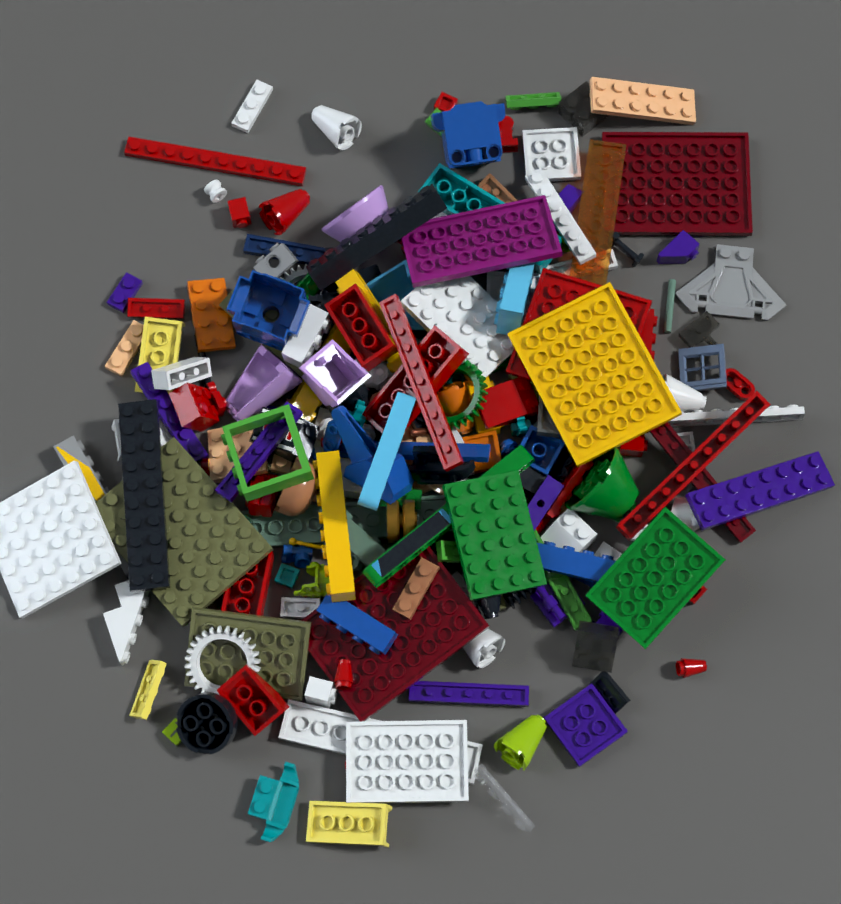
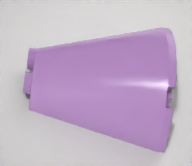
[226,344,303,421]

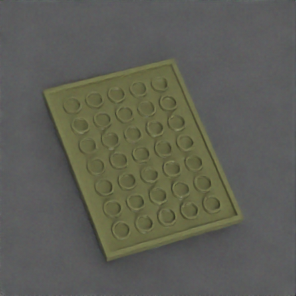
[96,437,274,627]

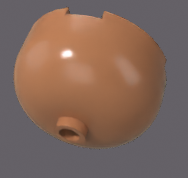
[274,457,320,516]

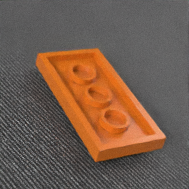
[187,278,236,353]

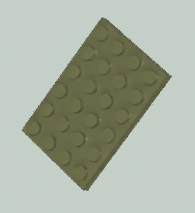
[184,607,311,701]

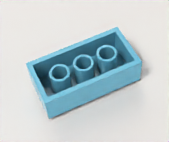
[494,262,535,335]

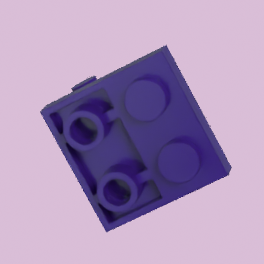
[530,583,585,628]

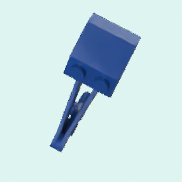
[311,406,414,505]

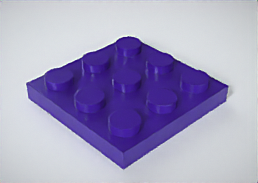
[544,683,628,767]

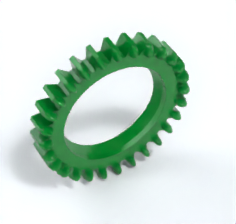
[422,360,488,430]

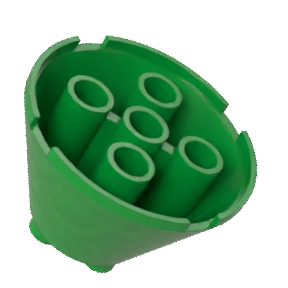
[565,447,640,522]

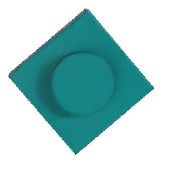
[274,563,300,589]

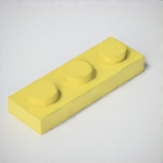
[129,660,167,720]

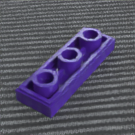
[527,475,564,531]

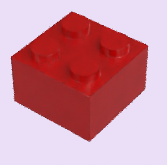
[169,382,220,432]

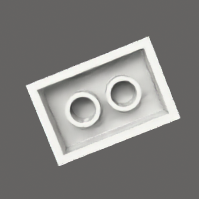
[282,304,332,368]

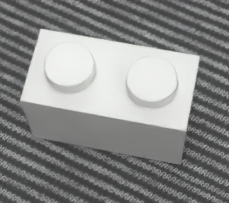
[304,676,337,709]

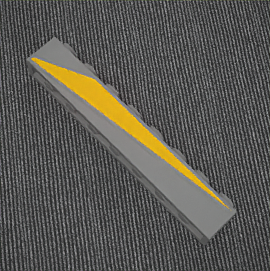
[53,435,129,579]

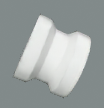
[204,180,227,203]

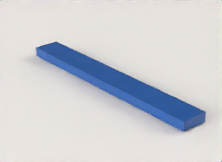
[338,441,491,462]

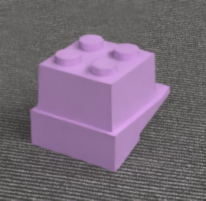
[299,339,371,407]

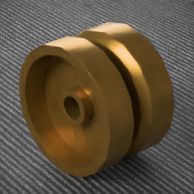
[387,499,417,543]

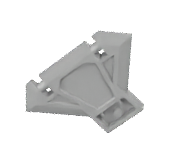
[675,244,787,321]

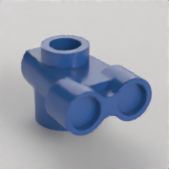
[281,545,313,568]

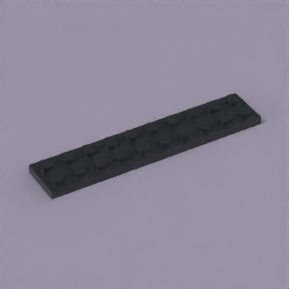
[118,399,170,593]

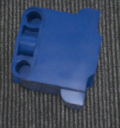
[430,101,506,169]
[226,270,311,351]

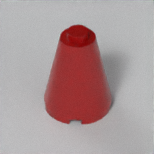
[259,189,310,235]

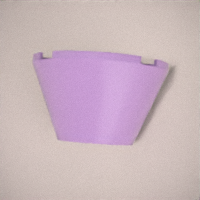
[321,185,389,242]

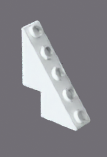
[103,580,149,666]

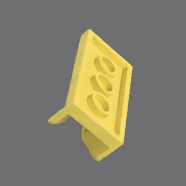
[135,317,185,394]
[306,801,392,848]

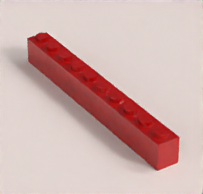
[615,391,771,541]

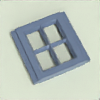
[678,344,727,391]

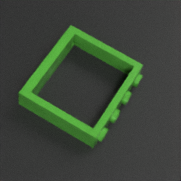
[221,404,314,502]

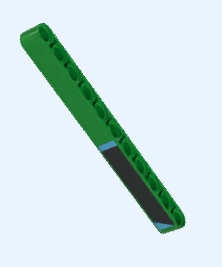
[362,445,535,588]

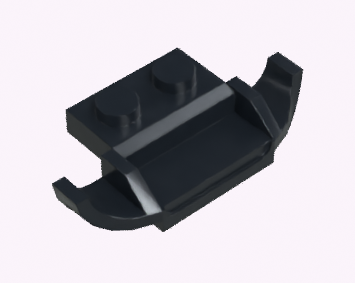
[407,446,476,485]

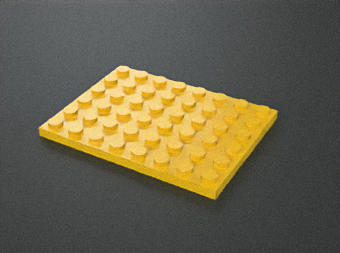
[507,282,682,467]

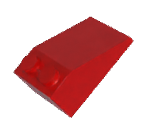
[472,378,538,429]
[217,664,290,736]

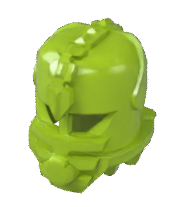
[294,562,330,598]

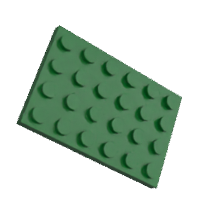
[442,470,547,601]
[585,507,726,649]

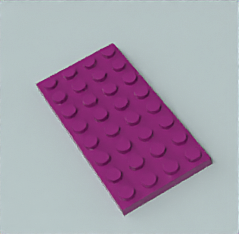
[401,195,562,288]

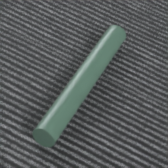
[664,279,676,334]

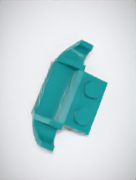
[248,761,299,842]

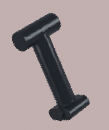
[608,232,644,267]

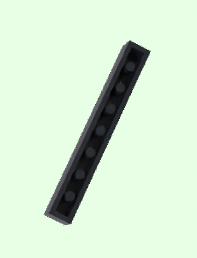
[306,184,447,291]

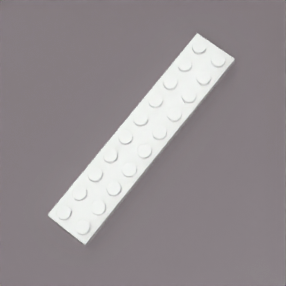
[278,699,483,785]

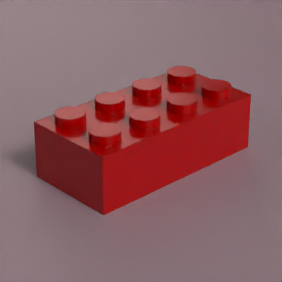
[324,283,398,371]
[221,551,274,616]

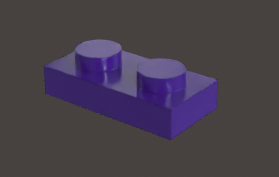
[107,272,143,313]

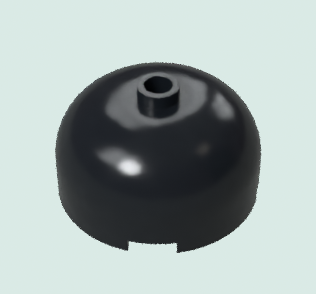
[176,692,238,755]

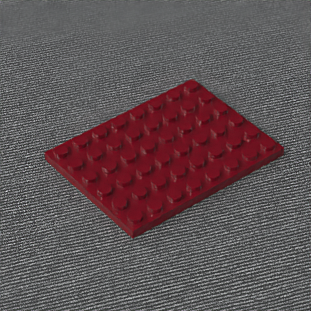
[602,132,753,236]
[301,546,490,722]

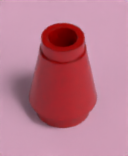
[676,658,707,678]
[334,659,354,690]

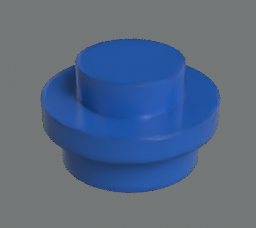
[499,439,518,456]

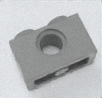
[253,243,299,278]

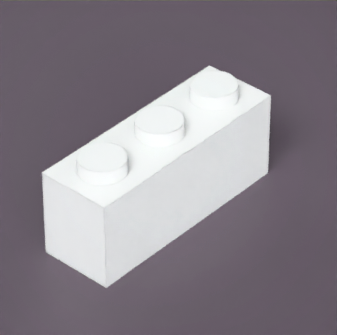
[151,357,212,390]

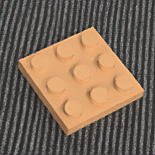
[207,428,268,484]

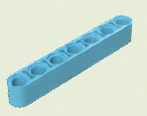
[357,392,416,511]

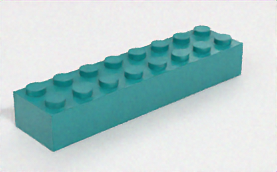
[418,163,562,275]

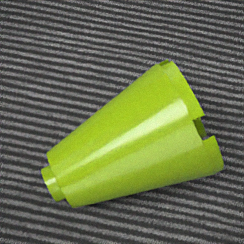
[494,715,547,770]

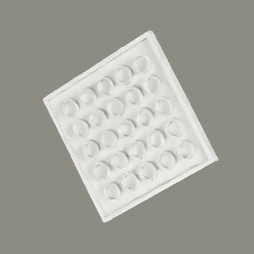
[0,460,122,618]

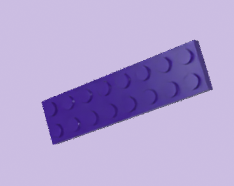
[685,451,835,531]

